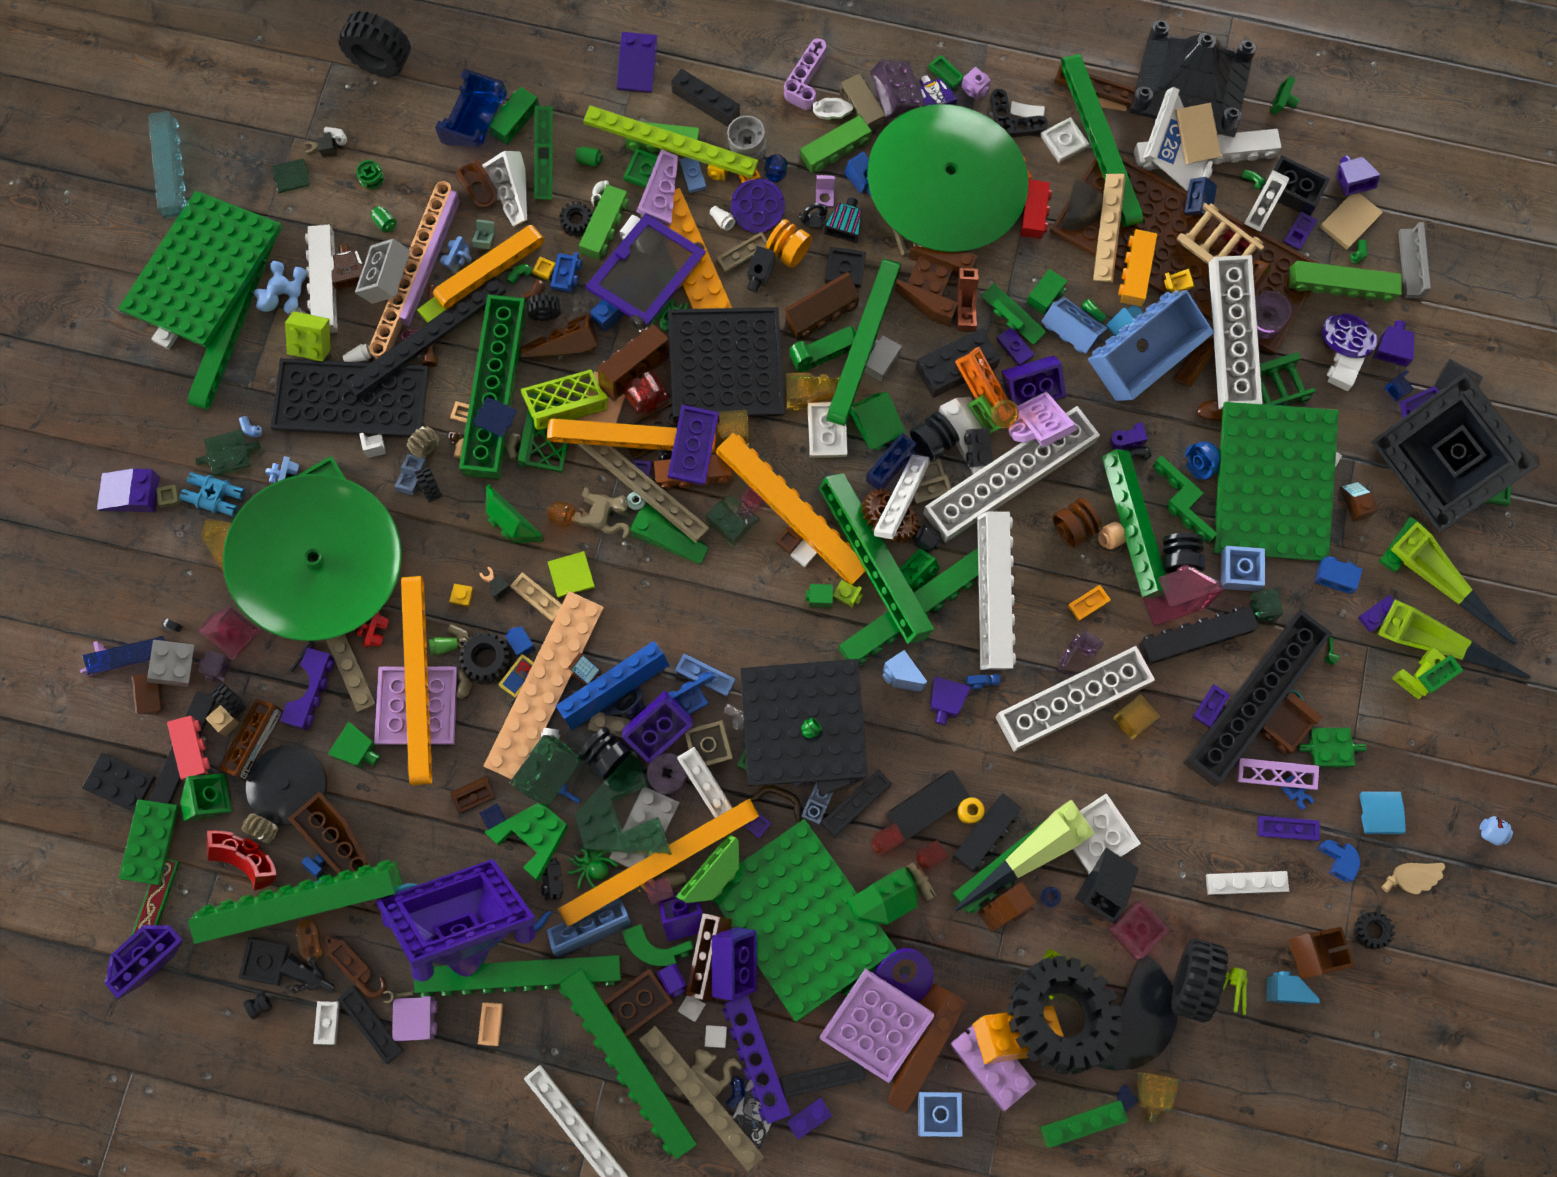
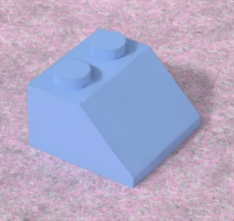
[882,650,927,692]

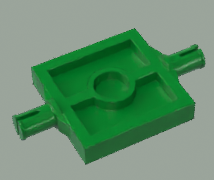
[1297,728,1366,768]

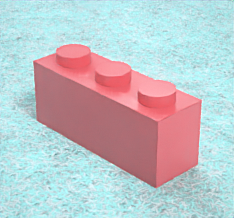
[167,716,210,781]

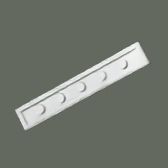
[874,454,930,539]

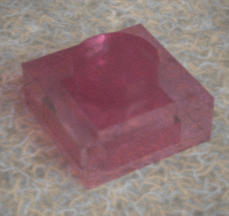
[740,486,764,511]

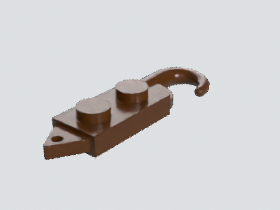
[325,936,387,998]

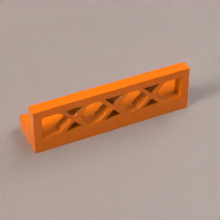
[955,347,1014,426]

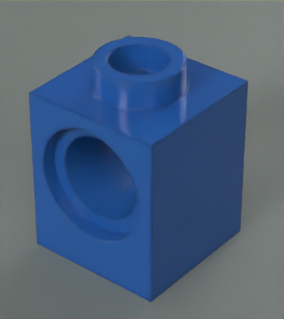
[505,626,535,658]

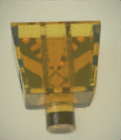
[1137,1072,1180,1123]

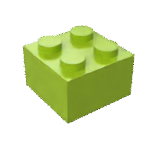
[285,311,331,361]

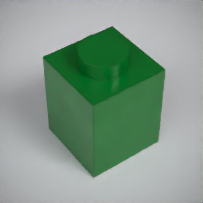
[805,584,833,608]

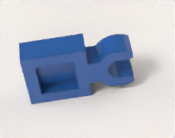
[965,674,1001,690]
[1280,772,1314,810]

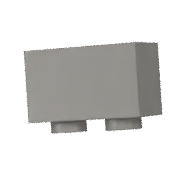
[864,336,902,382]

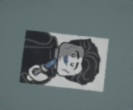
[733,1080,776,1150]

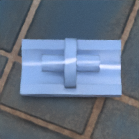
[265,456,299,483]

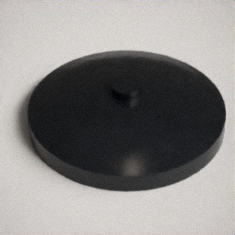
[246,746,327,825]

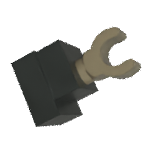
[304,132,338,158]

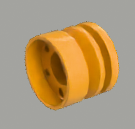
[765,219,812,269]

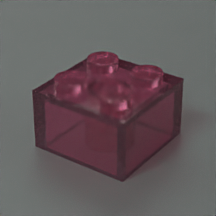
[1107,900,1170,960]

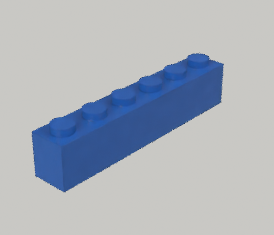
[556,641,670,730]

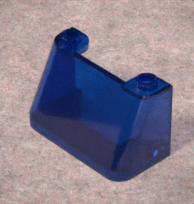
[435,68,507,147]

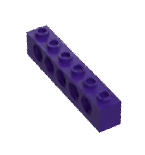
[722,995,791,1124]

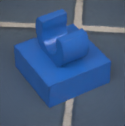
[302,854,326,880]

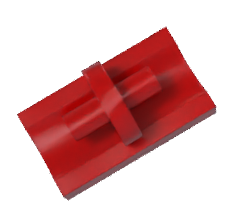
[357,612,389,648]

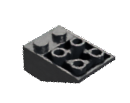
[1075,847,1139,924]

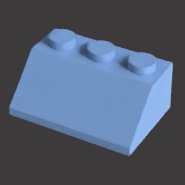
[1041,297,1108,354]

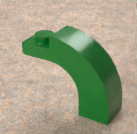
[622,924,694,967]

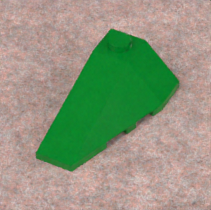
[630,503,709,565]

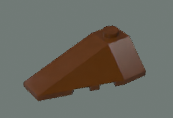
[521,313,598,357]

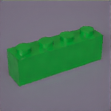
[1039,1100,1128,1148]

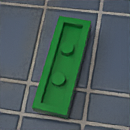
[1378,516,1426,573]

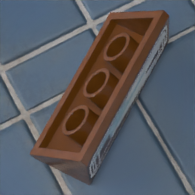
[218,698,283,782]

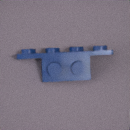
[647,672,717,715]

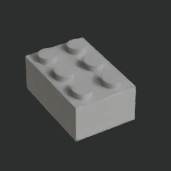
[355,239,410,304]

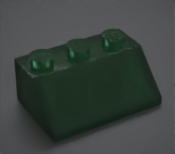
[509,735,582,807]

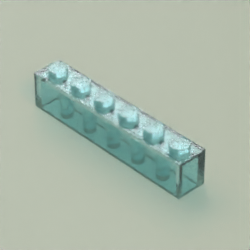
[148,111,187,218]

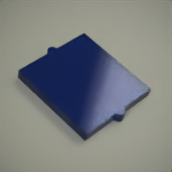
[473,397,517,438]

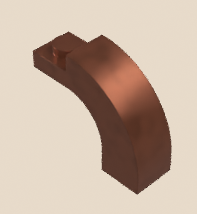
[956,268,979,332]

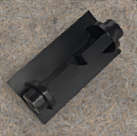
[541,858,563,901]

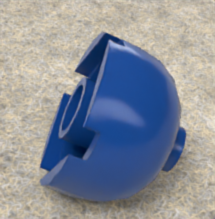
[1185,441,1220,480]

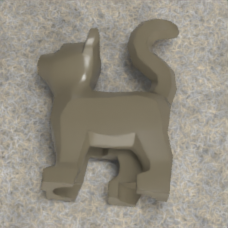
[572,488,631,538]
[672,1049,743,1115]

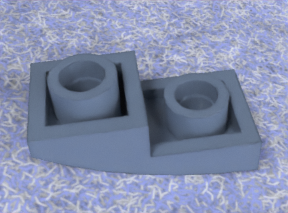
[801,783,834,824]

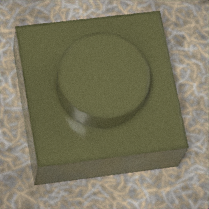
[156,484,180,508]

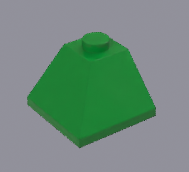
[180,773,232,821]

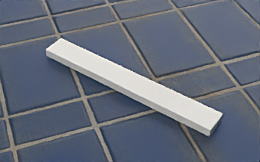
[524,1065,629,1177]

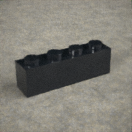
[671,68,740,127]
[952,793,1022,872]

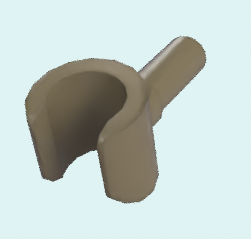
[383,991,413,1003]

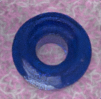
[1041,887,1061,907]

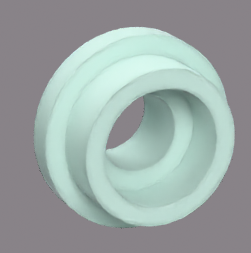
[627,492,646,510]

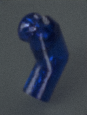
[726,1076,745,1109]

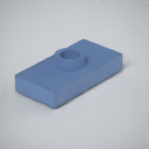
[679,158,706,194]

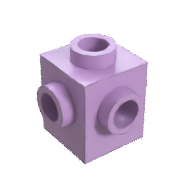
[961,67,991,100]

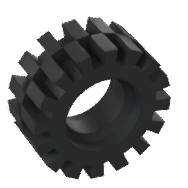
[559,201,592,237]
[526,293,561,321]
[414,466,443,503]
[210,682,247,718]
[1353,911,1395,949]

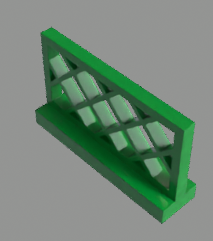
[517,392,574,473]

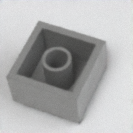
[147,640,194,687]

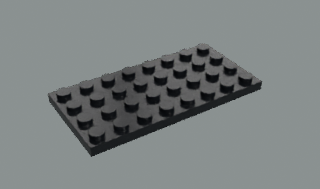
[270,358,429,438]

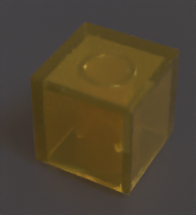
[717,410,749,446]
[1113,694,1160,740]

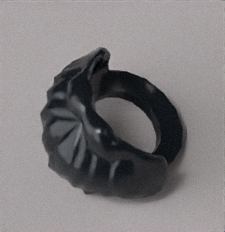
[799,203,828,229]

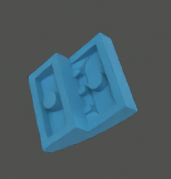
[1359,792,1406,834]

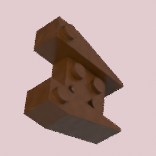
[895,246,978,327]

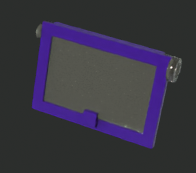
[586,213,706,332]

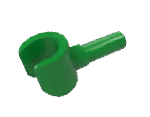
[1325,637,1340,665]

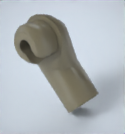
[447,624,470,648]

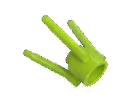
[1221,967,1248,1015]

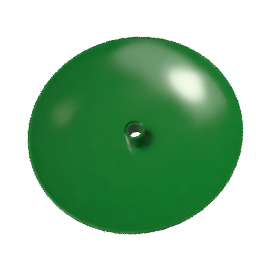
[867,104,1028,252]
[223,474,402,641]

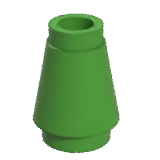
[429,637,458,656]

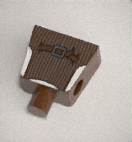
[331,244,364,291]

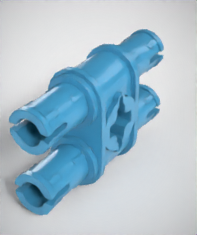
[179,472,246,517]

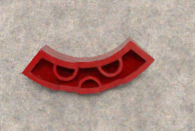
[207,830,276,890]

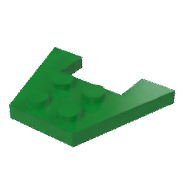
[484,802,568,882]

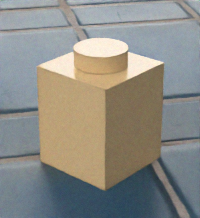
[206,705,240,737]

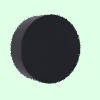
[162,618,183,632]

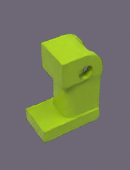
[1392,648,1446,700]

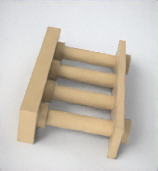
[1177,203,1264,265]

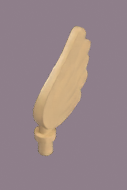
[1381,863,1445,895]

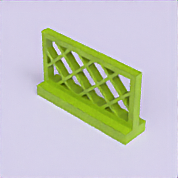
[521,369,608,430]

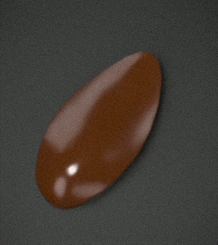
[1196,400,1223,421]

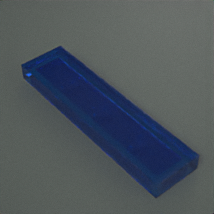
[82,636,165,675]

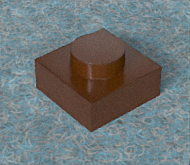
[775,527,802,554]

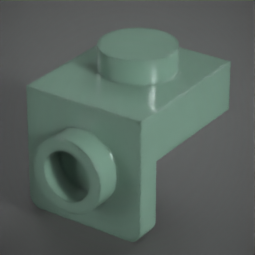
[472,219,495,249]

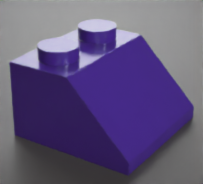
[657,892,703,942]

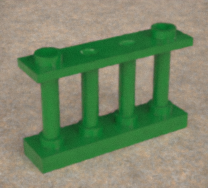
[1260,352,1315,406]

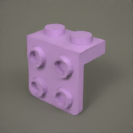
[392,996,437,1041]

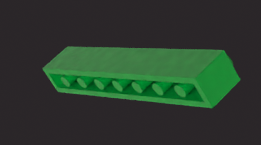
[1102,449,1171,598]

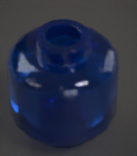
[764,154,788,182]

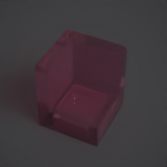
[644,877,674,904]

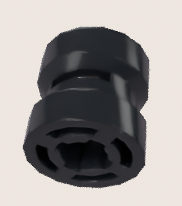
[243,991,273,1020]

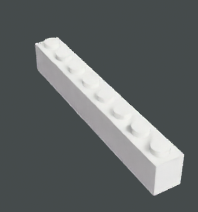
[1134,129,1282,171]

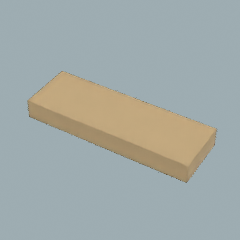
[510,572,562,622]

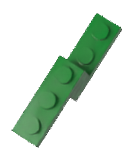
[534,106,553,200]
[1152,455,1217,544]

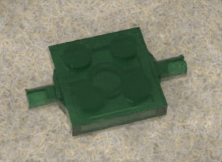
[195,430,261,476]

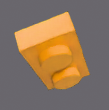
[1068,585,1111,622]

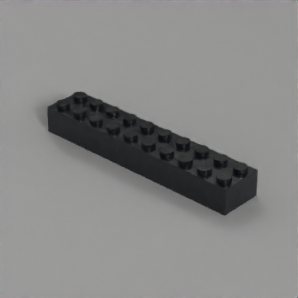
[1183,610,1332,787]

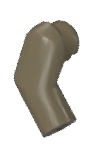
[505,433,522,461]
[456,669,472,699]

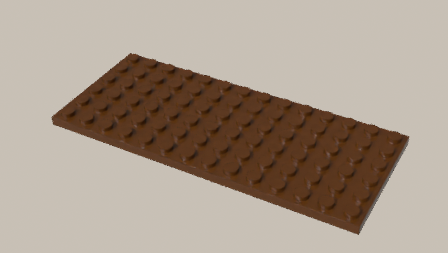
[1050,157,1317,355]

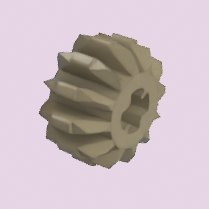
[406,426,440,458]
[241,813,278,844]

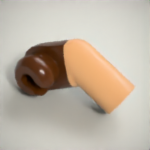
[448,431,464,459]

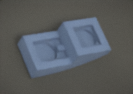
[395,454,426,496]

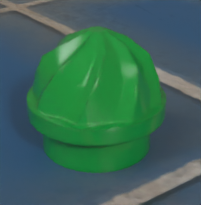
[801,718,822,738]

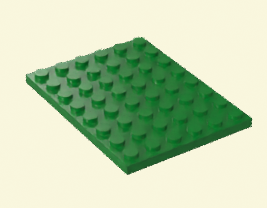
[118,190,283,348]
[1213,402,1339,561]
[714,819,897,1023]

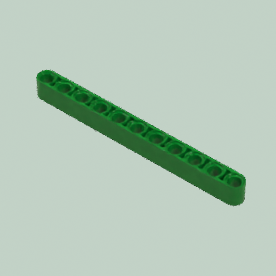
[1061,54,1143,227]
[188,241,275,410]
[826,258,901,426]

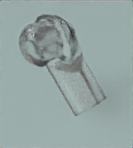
[723,703,744,730]

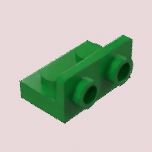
[899,548,940,593]

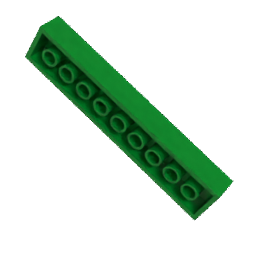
[459,295,527,480]
[188,860,403,944]

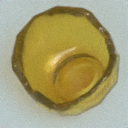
[990,399,1019,428]

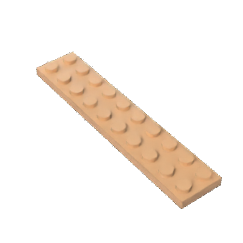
[483,591,604,783]

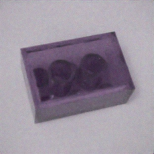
[870,59,925,118]

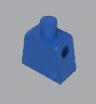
[844,151,872,197]

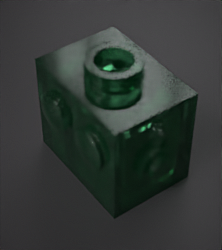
[1249,588,1283,622]

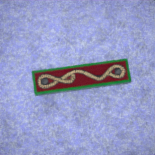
[131,858,180,935]

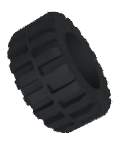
[338,11,411,77]
[1171,938,1228,1023]

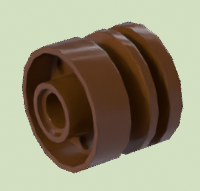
[1052,497,1103,548]

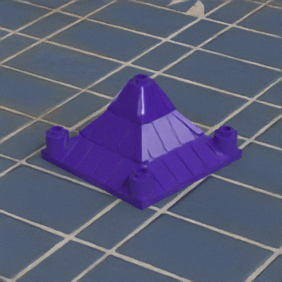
[376,859,536,982]

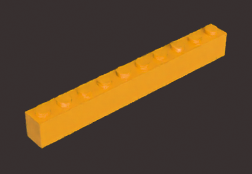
[716,433,865,585]

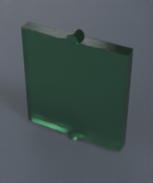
[273,159,310,193]

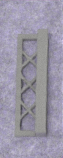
[1398,222,1431,298]

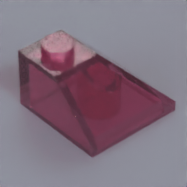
[198,606,259,659]

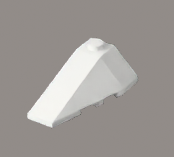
[482,151,527,227]
[938,397,985,474]

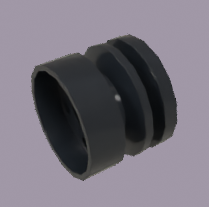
[910,411,960,462]
[1163,533,1205,575]
[578,727,631,780]

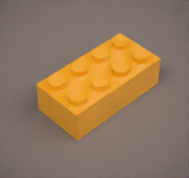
[973,1006,1064,1065]

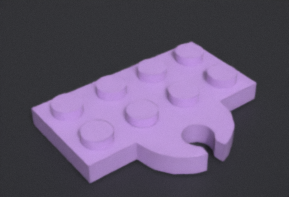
[1008,391,1077,447]

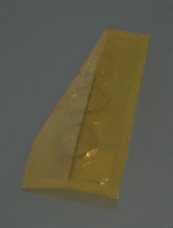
[786,373,861,410]

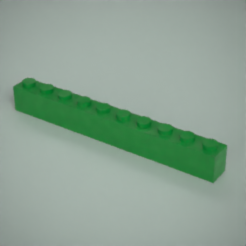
[818,473,934,644]
[838,548,979,667]
[414,955,622,997]
[559,967,697,1159]

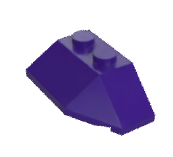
[104,925,184,999]

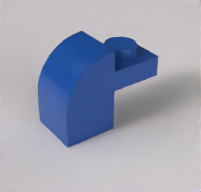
[1317,840,1360,883]

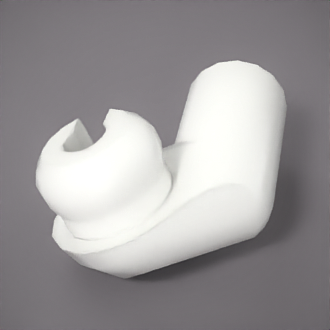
[324,127,347,145]

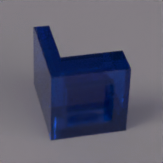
[1385,370,1413,402]

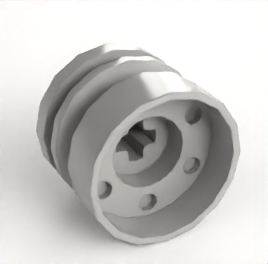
[727,115,767,161]

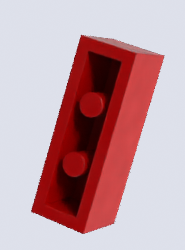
[1020,179,1052,239]

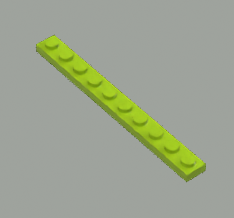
[583,106,758,178]

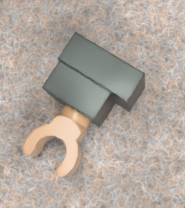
[480,567,512,602]

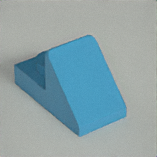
[1106,305,1144,336]

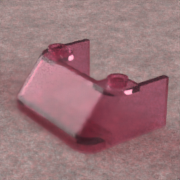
[1142,565,1224,626]

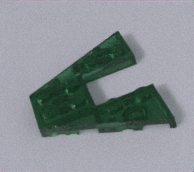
[574,750,672,855]

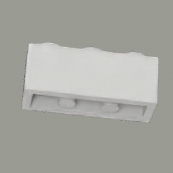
[1244,170,1289,232]

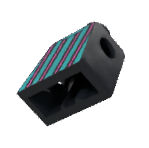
[825,197,862,243]
[747,245,776,293]

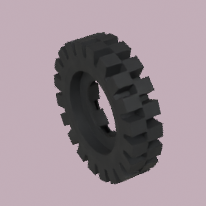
[1007,956,1122,1075]

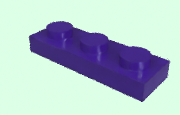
[1258,816,1320,841]

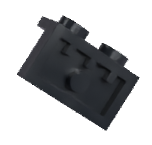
[964,428,993,468]

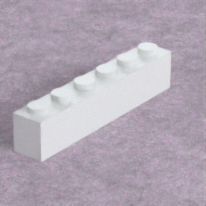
[305,224,338,333]

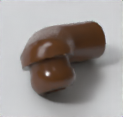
[522,280,545,302]

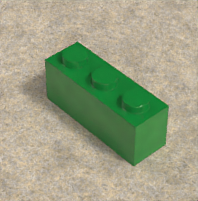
[488,86,539,145]

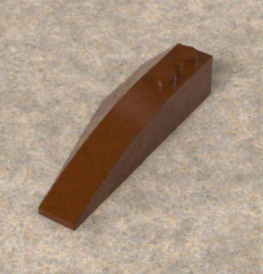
[288,791,382,908]
[888,983,967,1113]

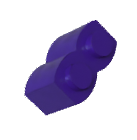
[657,963,687,998]

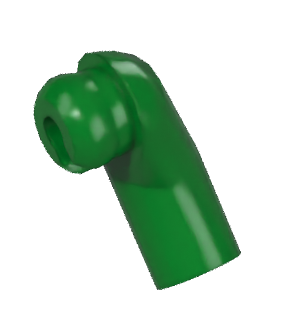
[1350,240,1368,263]

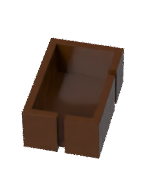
[1289,927,1355,979]

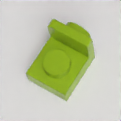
[833,580,864,608]

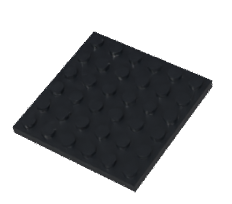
[668,307,785,419]
[740,659,868,787]

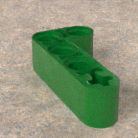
[789,326,856,373]

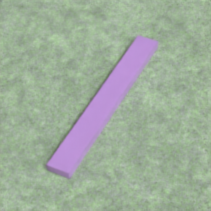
[399,190,460,327]

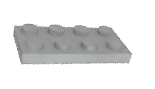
[609,786,680,868]

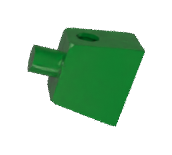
[328,722,380,768]

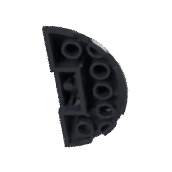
[1096,952,1178,1071]

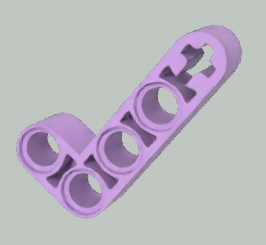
[784,39,826,110]

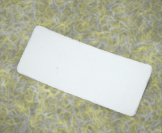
[1011,101,1045,117]

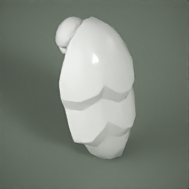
[813,98,853,120]

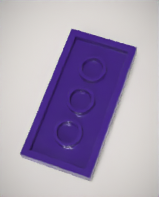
[667,405,719,486]

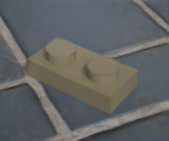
[588,712,631,739]

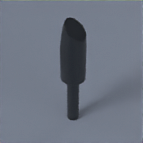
[289,641,315,672]

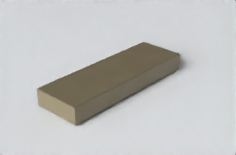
[716,232,768,275]

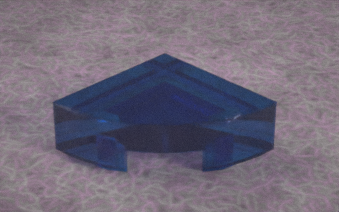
[1117,1084,1139,1113]

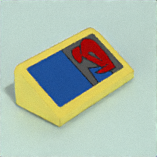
[499,654,533,698]

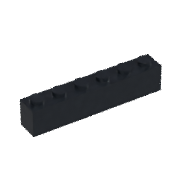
[1139,606,1259,666]

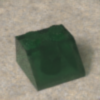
[706,495,760,546]

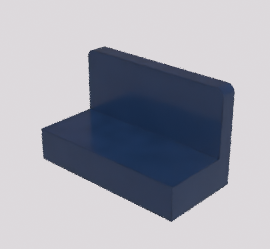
[1184,177,1217,218]

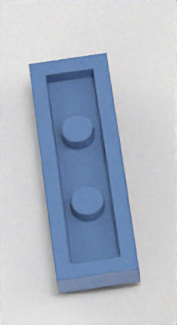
[675,654,736,697]

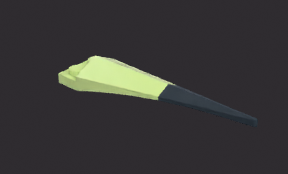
[954,800,1095,911]

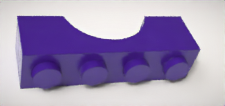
[280,647,334,731]

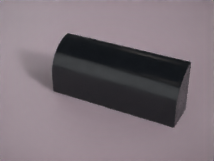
[885,770,970,841]

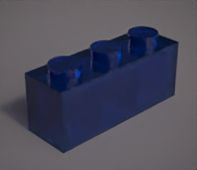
[866,433,917,491]

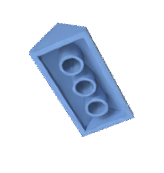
[547,897,632,959]

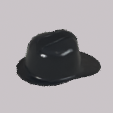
[602,689,646,720]

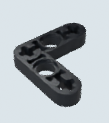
[990,89,1048,138]

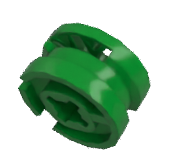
[356,160,384,189]

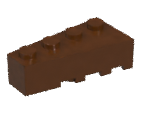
[978,882,1036,933]

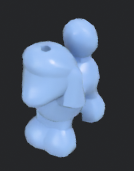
[254,261,307,314]

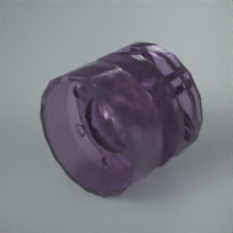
[1255,291,1292,339]

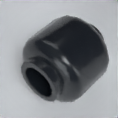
[912,525,942,553]

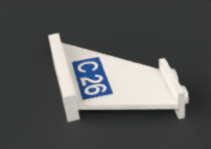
[1143,87,1213,191]

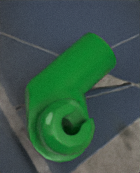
[1241,169,1266,190]
[506,263,532,285]
[1081,299,1106,322]

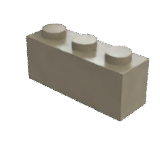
[840,74,886,131]

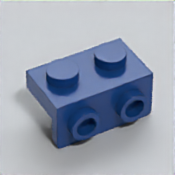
[550,252,582,293]

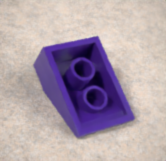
[617,32,658,93]
[97,469,160,512]

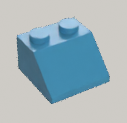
[1266,971,1319,1005]

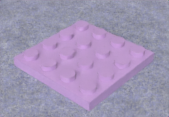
[374,667,458,745]
[820,968,935,1083]

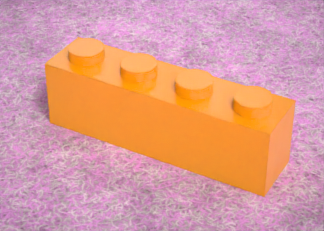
[1118,229,1157,307]

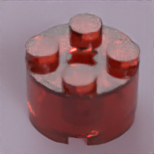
[624,372,669,414]

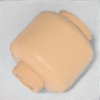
[1098,522,1126,549]

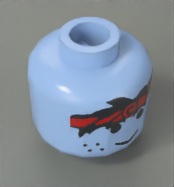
[1480,816,1513,846]

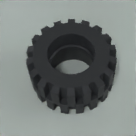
[459,632,512,685]

